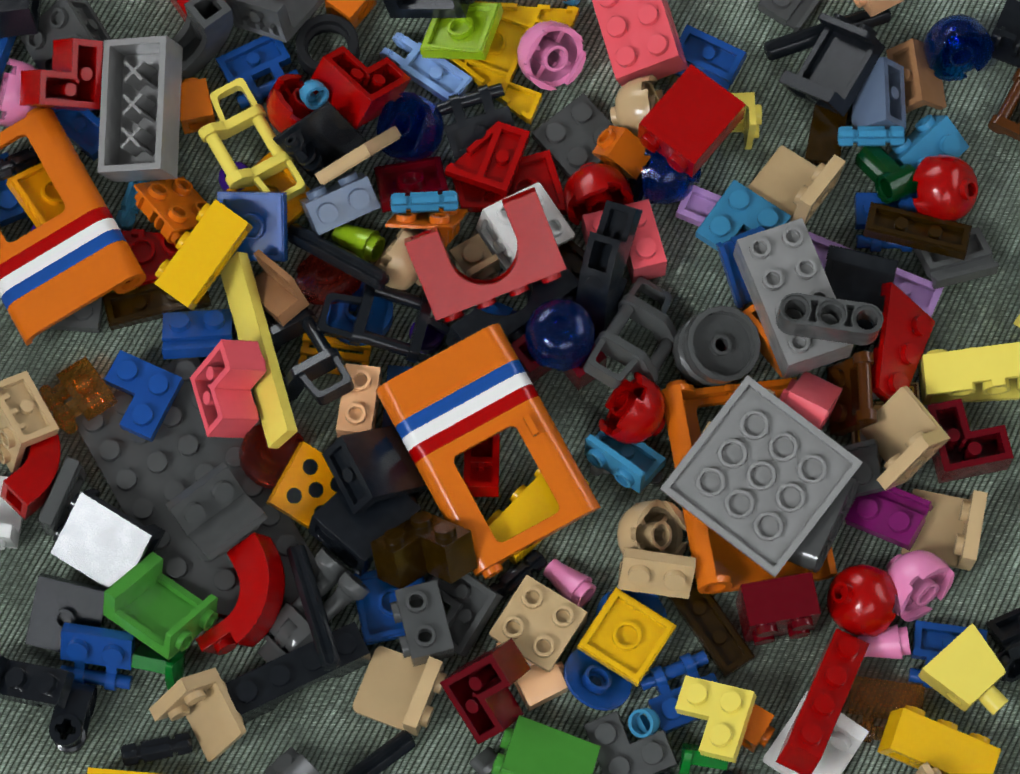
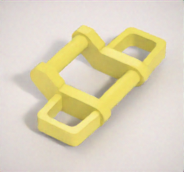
[198,78,306,201]

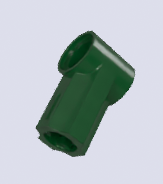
[855,146,918,204]

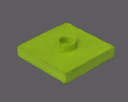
[420,2,504,60]

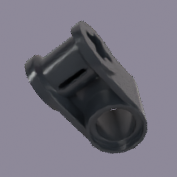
[49,682,97,753]

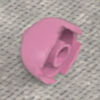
[517,20,586,91]
[0,58,38,127]
[886,550,955,622]

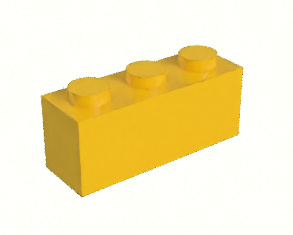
[154,199,253,311]
[486,468,590,565]
[877,705,1001,774]

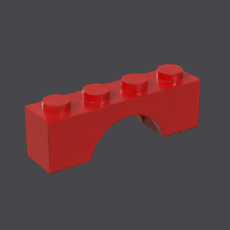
[776,628,869,774]

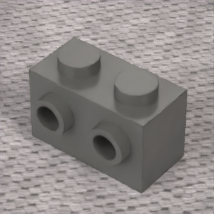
[390,580,455,667]

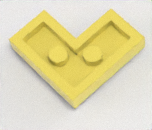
[675,675,757,763]

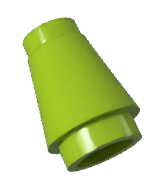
[332,224,385,262]

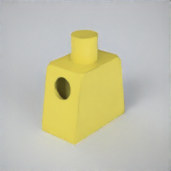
[918,623,1009,715]

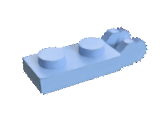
[380,32,473,101]

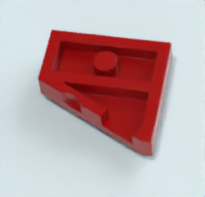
[445,121,530,196]

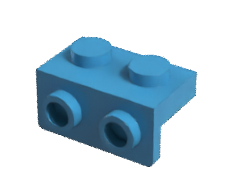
[889,115,969,170]
[584,430,666,494]

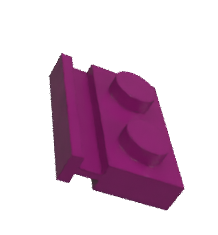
[845,487,933,551]

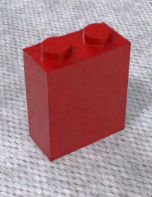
[638,64,746,177]

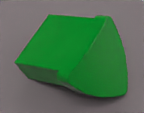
[131,643,186,690]
[678,743,728,774]

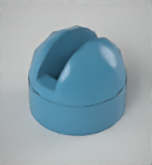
[299,79,330,110]
[628,708,661,738]

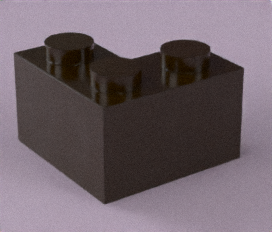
[370,511,478,589]

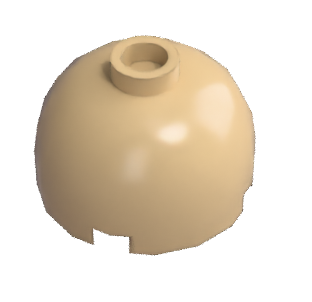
[610,74,663,139]
[374,228,421,291]
[617,499,687,556]

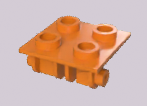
[133,176,207,245]
[385,208,468,247]

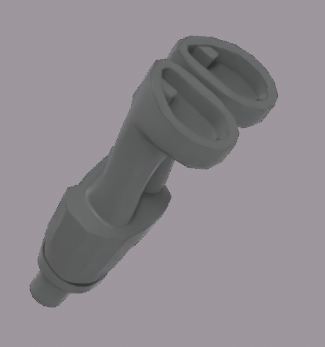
[258,547,370,663]

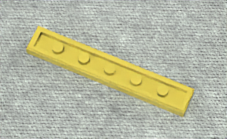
[220,251,298,449]

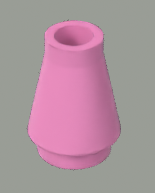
[543,559,597,608]
[857,624,911,659]

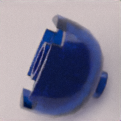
[923,14,994,81]
[376,92,444,162]
[642,148,701,205]
[525,299,595,371]

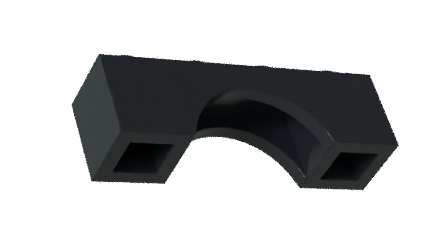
[445,267,579,347]
[225,621,371,724]

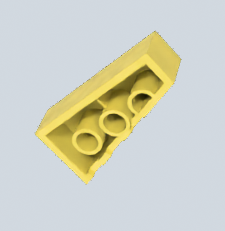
[918,342,1020,405]

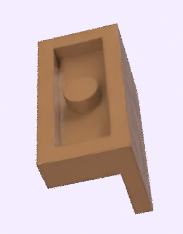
[886,38,947,113]
[253,249,310,326]

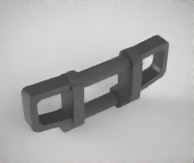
[583,277,677,389]

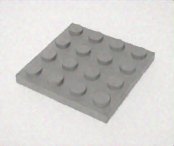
[660,375,863,578]

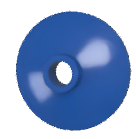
[564,649,632,711]

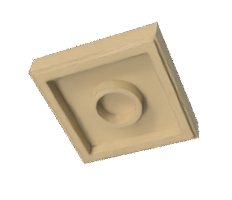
[314,126,402,185]

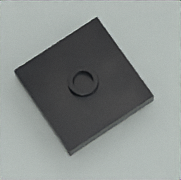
[25,573,107,652]

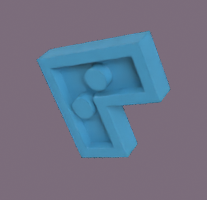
[695,180,791,251]

